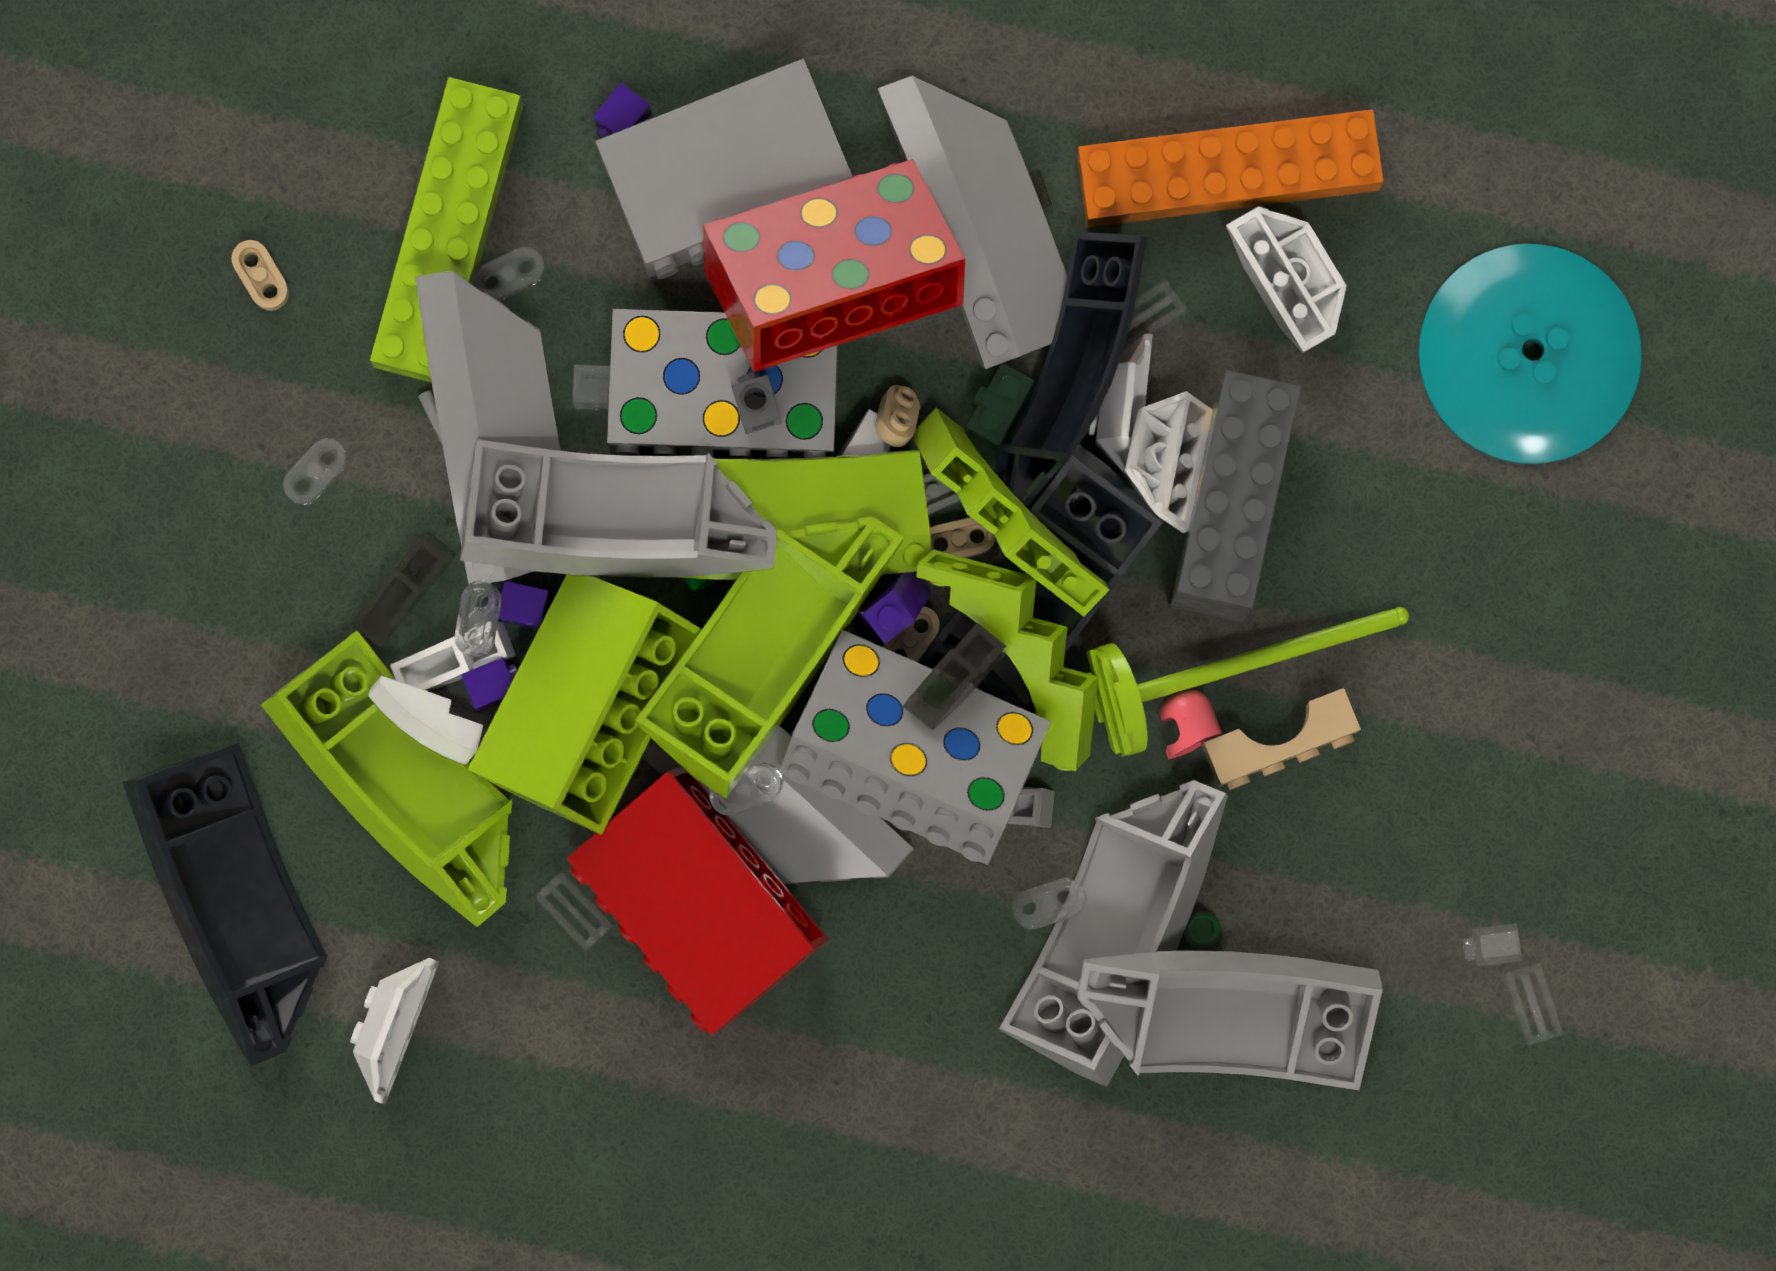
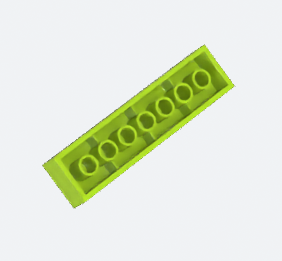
[370,77,523,383]

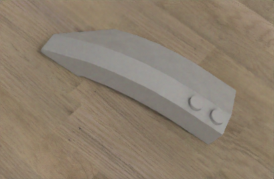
[877,76,1067,369]
[415,270,561,586]
[460,439,777,577]
[641,726,914,885]
[999,780,1228,1087]
[1077,951,1383,1090]

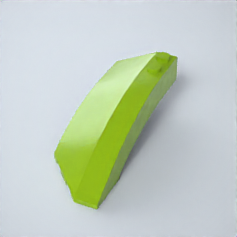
[683,450,931,580]
[635,517,904,799]
[261,631,512,927]

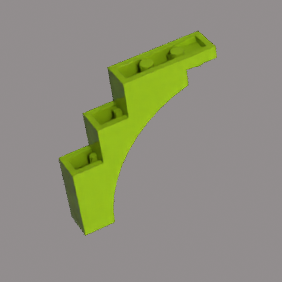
[912,407,1110,616]
[916,549,1098,771]

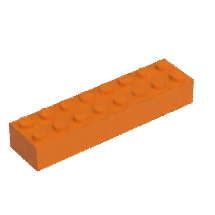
[1077,109,1384,228]

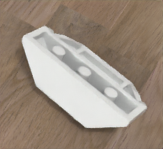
[1226,206,1347,353]
[1089,334,1153,486]
[1125,391,1213,533]
[350,958,439,1104]

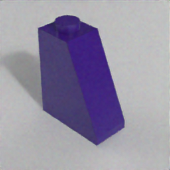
[856,572,932,644]

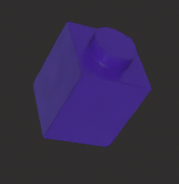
[593,83,652,138]
[492,581,551,630]
[461,657,518,712]

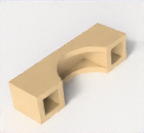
[1202,688,1361,790]

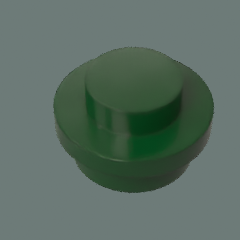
[1184,911,1221,949]

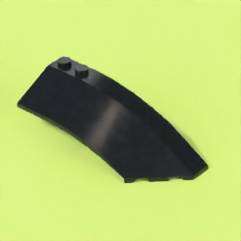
[995,232,1147,507]
[918,444,1164,708]
[122,742,328,1066]

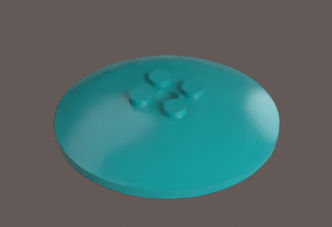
[1418,244,1642,464]

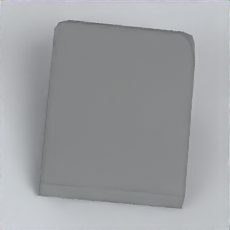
[1007,787,1055,828]

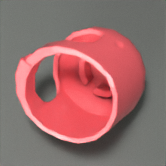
[1159,690,1222,759]

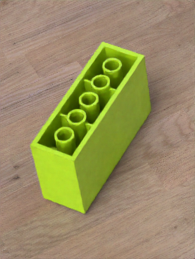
[467,574,702,835]

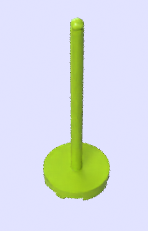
[1087,607,1409,757]

